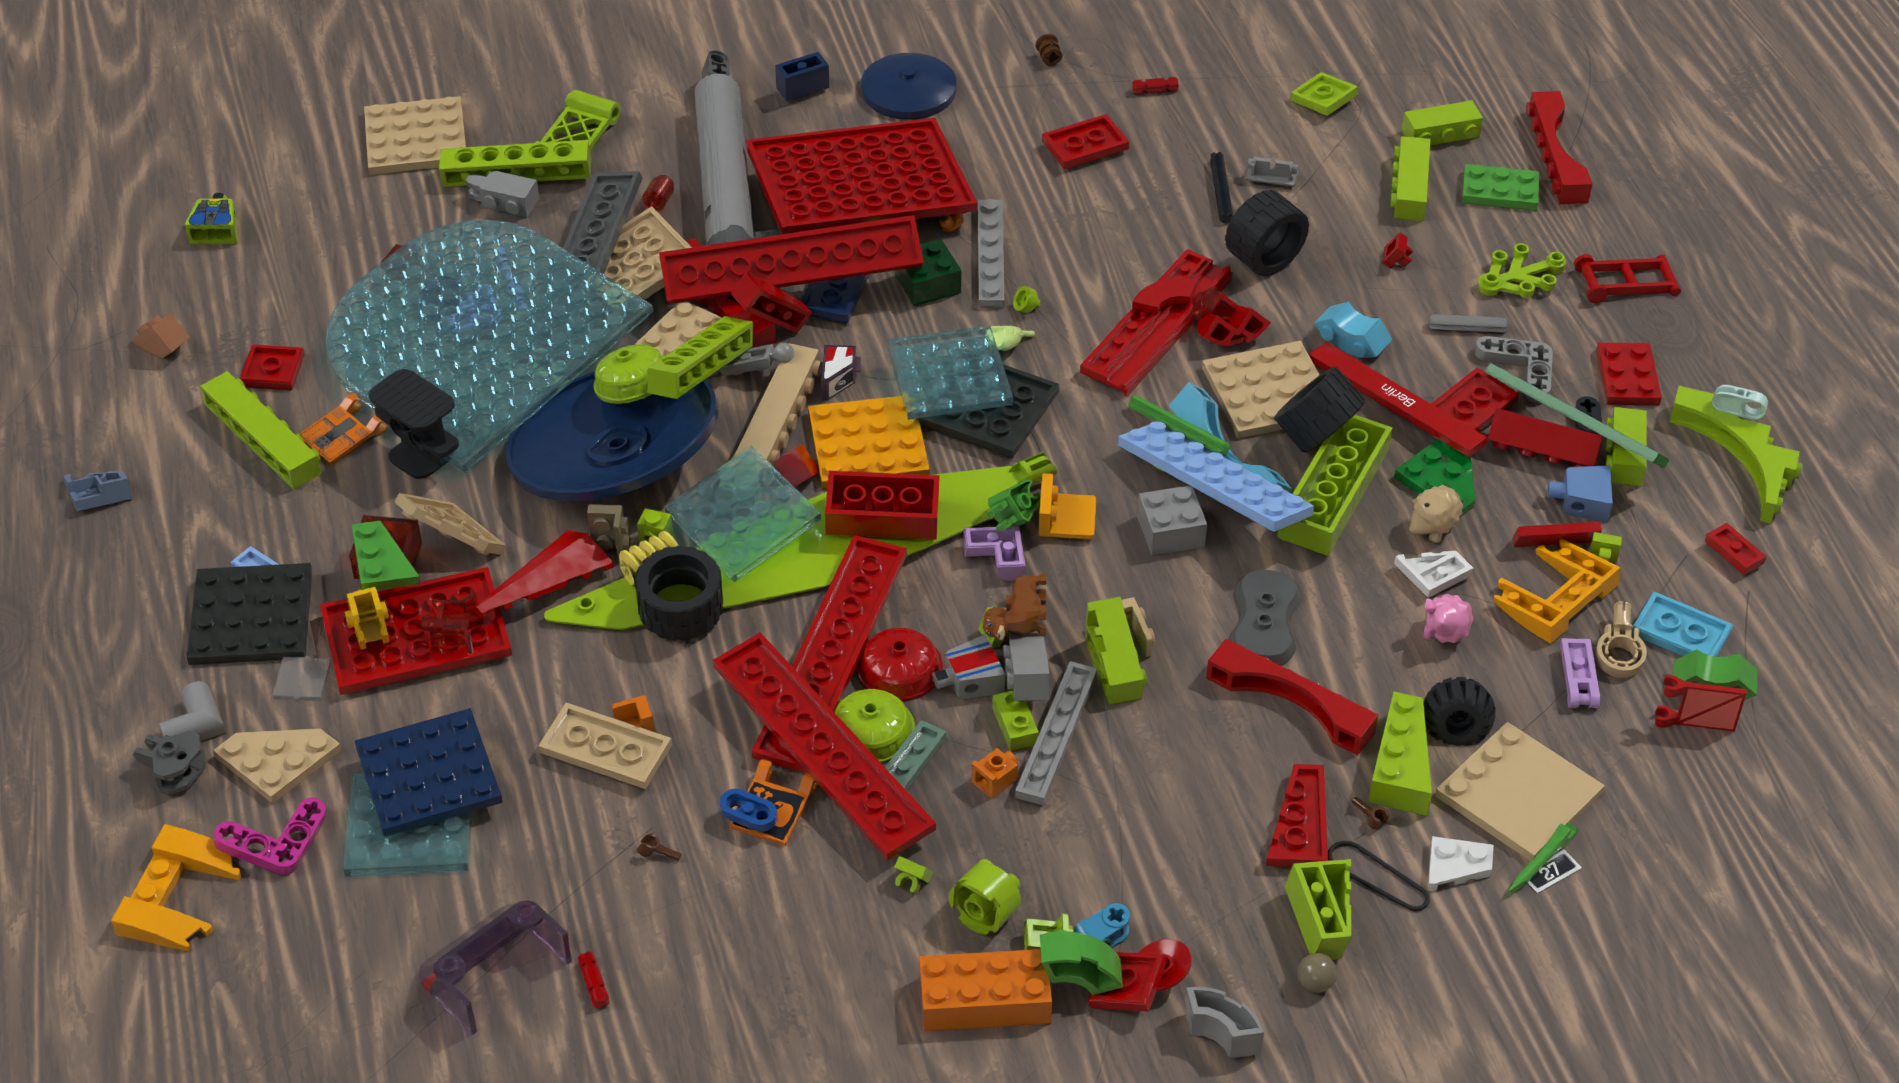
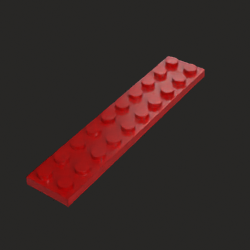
[659,215,924,304]
[751,535,907,773]
[712,632,936,861]

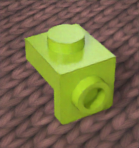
[1023,913,1073,950]

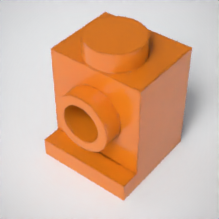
[971,748,1018,799]

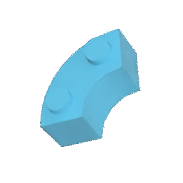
[1314,301,1393,358]

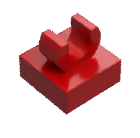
[1382,232,1413,268]

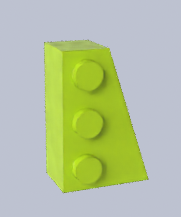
[1085,597,1147,705]
[1284,859,1351,960]

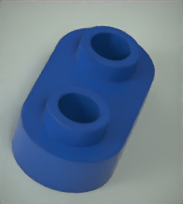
[720,789,778,832]

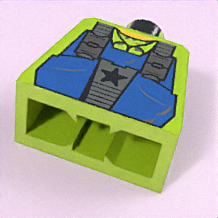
[185,193,238,244]

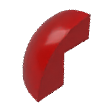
[1198,290,1271,346]

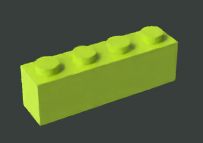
[1390,136,1431,221]

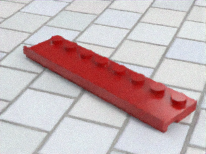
[1080,249,1233,397]

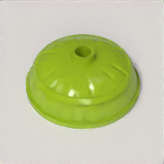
[593,344,664,404]
[834,689,915,764]

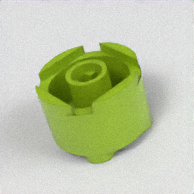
[948,859,1021,935]

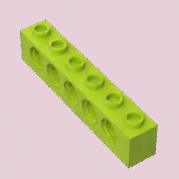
[439,140,592,187]
[646,316,753,399]

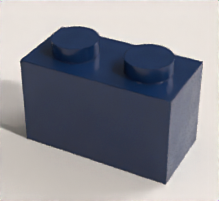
[775,52,829,101]

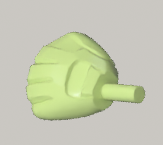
[985,326,1035,351]

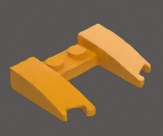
[1494,539,1621,644]
[111,824,241,952]

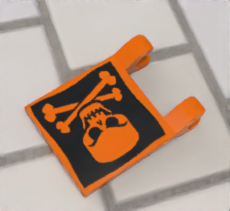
[730,759,817,846]

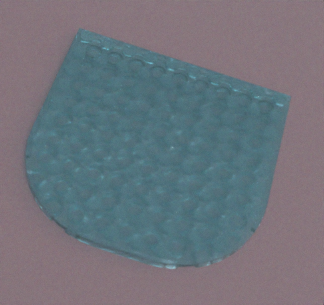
[326,220,653,472]

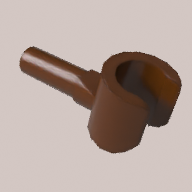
[1352,797,1389,829]
[637,833,682,861]

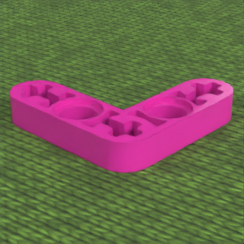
[214,797,326,875]

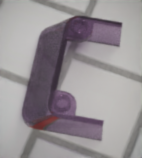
[419,900,572,1035]

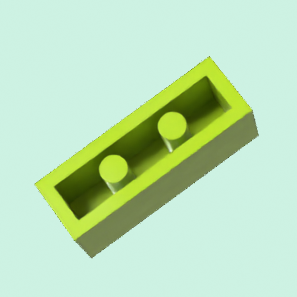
[1401,100,1483,145]
[1604,407,1647,486]

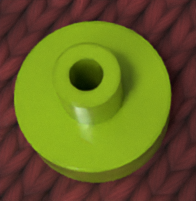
[1013,286,1040,314]

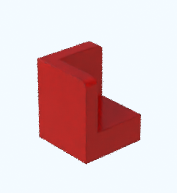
[774,444,819,489]

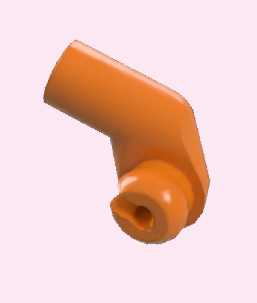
[939,213,964,232]

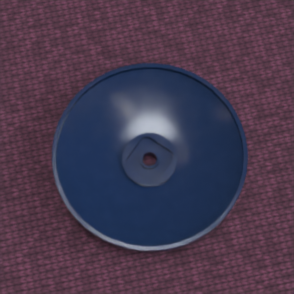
[506,371,719,502]

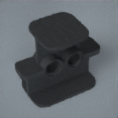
[369,369,459,479]

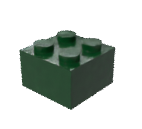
[895,239,961,306]

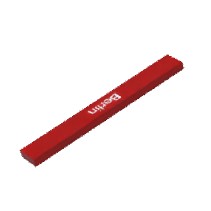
[1309,342,1487,457]

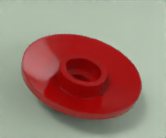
[1138,939,1192,991]

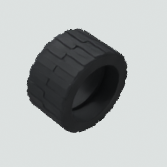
[1225,190,1309,276]
[1274,367,1365,452]
[635,546,723,641]

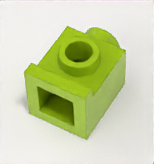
[637,508,673,547]

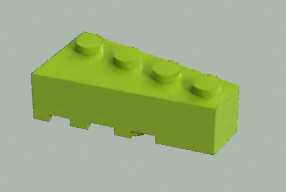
[1368,692,1432,816]

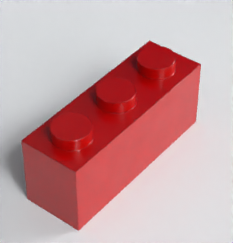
[730,273,812,333]

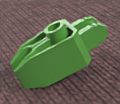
[987,479,1041,532]

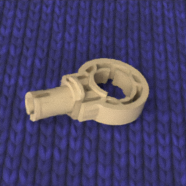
[1595,601,1647,678]

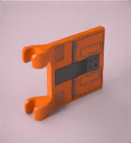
[299,393,388,466]

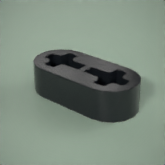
[1575,396,1602,435]

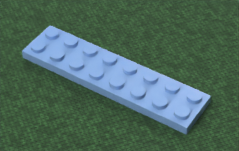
[1118,422,1314,532]

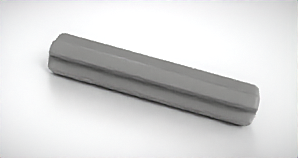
[1429,314,1507,333]

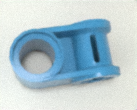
[1073,903,1130,948]

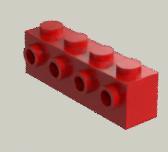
[1487,408,1604,467]

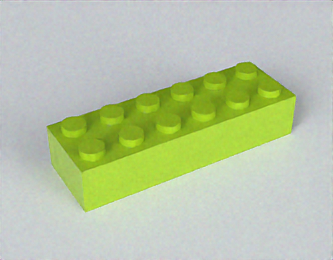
[1277,415,1393,556]

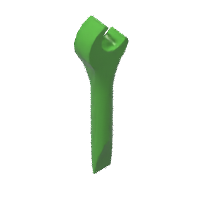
[1507,822,1579,898]

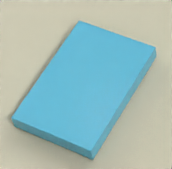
[1631,592,1734,657]

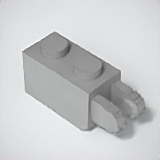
[466,171,539,217]

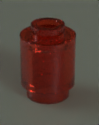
[642,175,674,211]

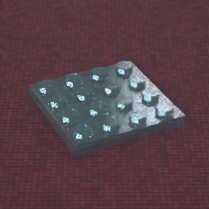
[887,326,1013,420]
[664,445,821,582]
[343,772,472,877]

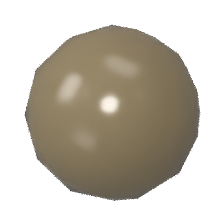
[1297,953,1337,993]

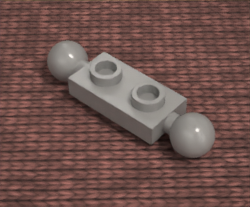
[709,343,794,377]

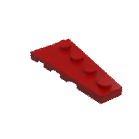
[1266,764,1328,867]

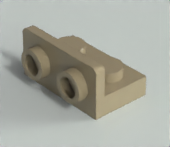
[587,504,631,562]

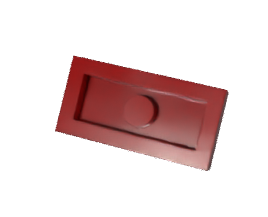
[1705,523,1767,575]

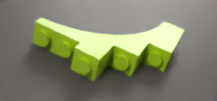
[1669,386,1803,524]

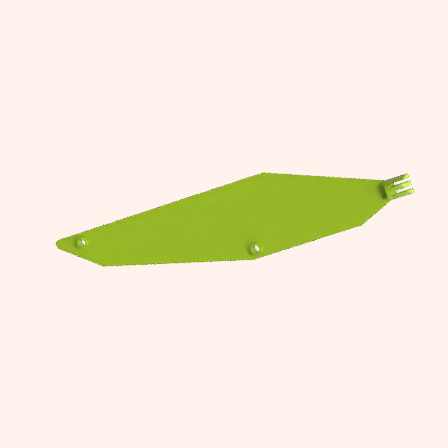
[544,452,1057,630]

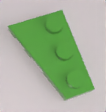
[352,521,420,590]

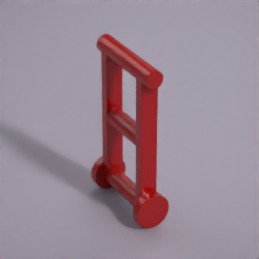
[1573,254,1681,303]

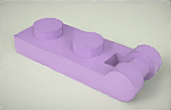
[1560,638,1600,708]

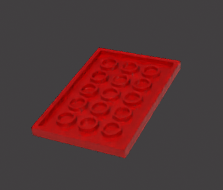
[320,567,512,695]

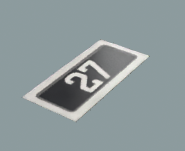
[1528,849,1582,893]

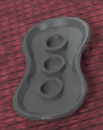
[1229,570,1301,665]

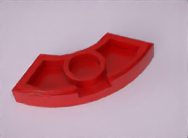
[1132,279,1197,314]

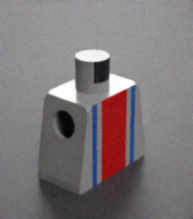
[932,635,1005,699]

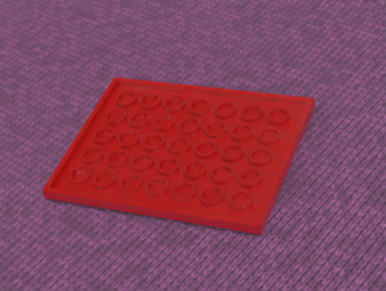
[746,118,978,234]

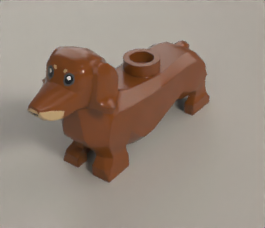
[983,573,1046,642]

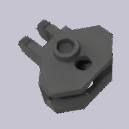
[133,730,206,795]

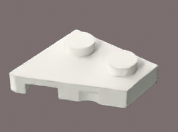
[1394,551,1473,598]
[1427,836,1494,891]

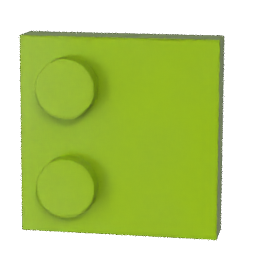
[1290,72,1358,116]

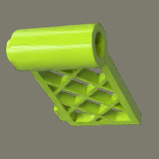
[535,90,621,151]

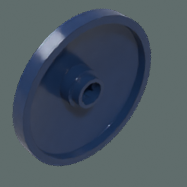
[861,53,956,120]

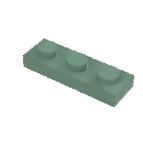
[885,720,946,791]

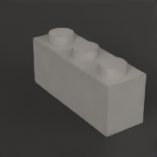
[1003,633,1050,701]

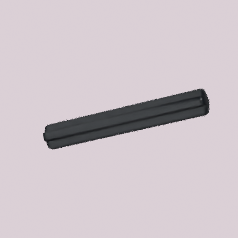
[1210,152,1233,223]

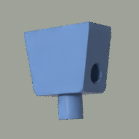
[1547,466,1613,522]

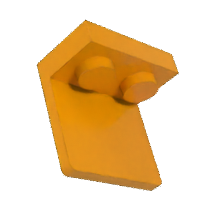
[1039,473,1096,539]

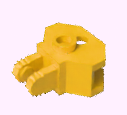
[345,587,389,650]

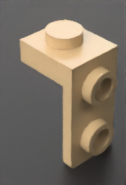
[1122,597,1155,657]

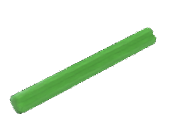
[1128,395,1230,456]

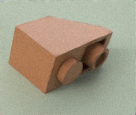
[131,312,190,358]

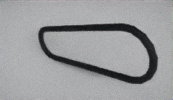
[1328,840,1430,911]

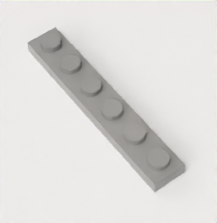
[978,199,1004,308]
[1015,661,1098,806]

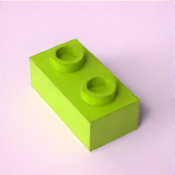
[992,691,1039,752]

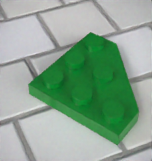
[1394,439,1475,518]

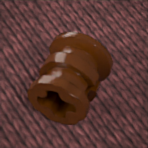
[1035,34,1063,66]

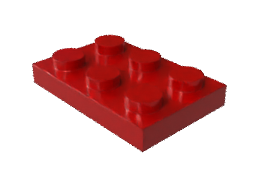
[1042,114,1129,169]
[1596,342,1662,405]
[1431,367,1519,432]

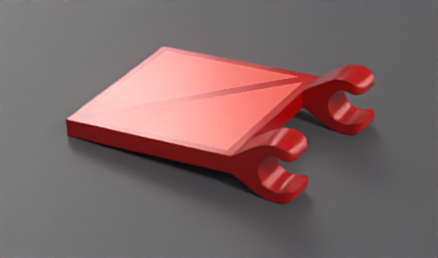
[1655,675,1747,732]

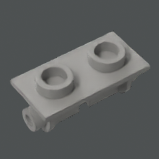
[1246,156,1298,187]

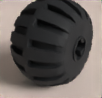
[1423,677,1496,746]

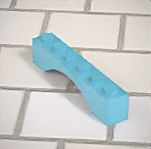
[1168,382,1293,493]

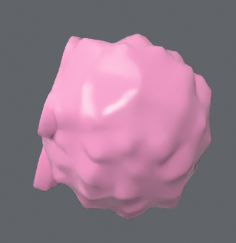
[1424,594,1474,643]

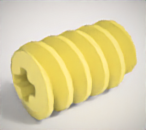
[619,531,679,585]

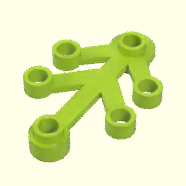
[1478,243,1566,298]

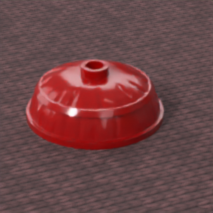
[856,628,943,701]

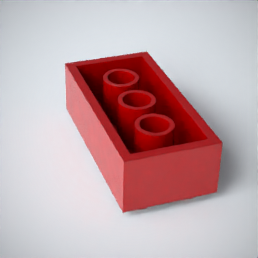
[825,470,940,539]

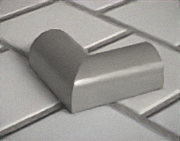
[159,681,226,741]

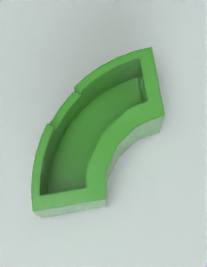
[1673,649,1757,699]
[1040,930,1123,995]

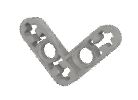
[1475,336,1553,404]

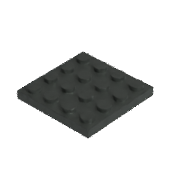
[916,351,1059,459]
[187,563,312,665]

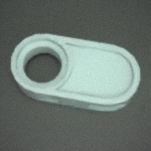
[1712,385,1768,420]

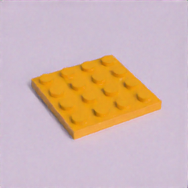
[808,394,930,489]

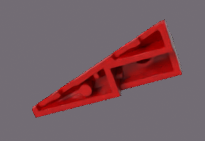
[474,530,613,618]

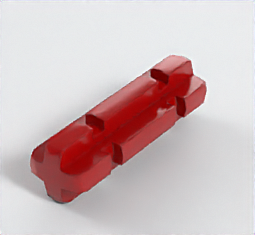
[1132,77,1179,94]
[577,951,610,1009]

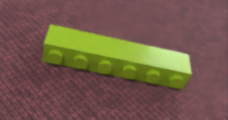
[200,371,321,490]

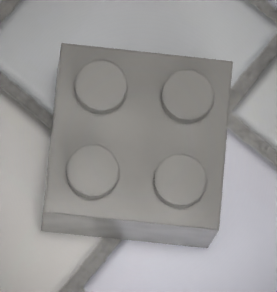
[1137,485,1207,556]

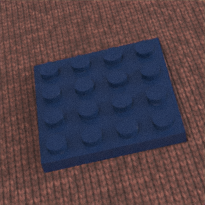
[354,708,503,837]

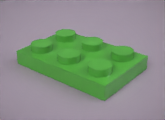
[1462,164,1539,211]

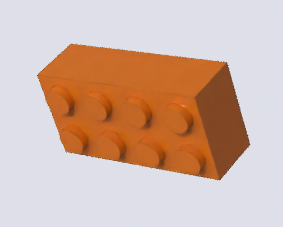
[919,949,1052,1031]

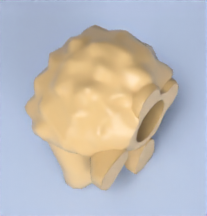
[1409,485,1463,543]

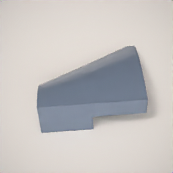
[63,470,132,511]

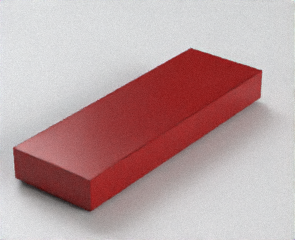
[1512,522,1602,547]

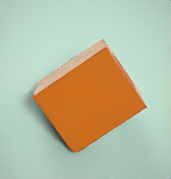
[611,695,656,733]

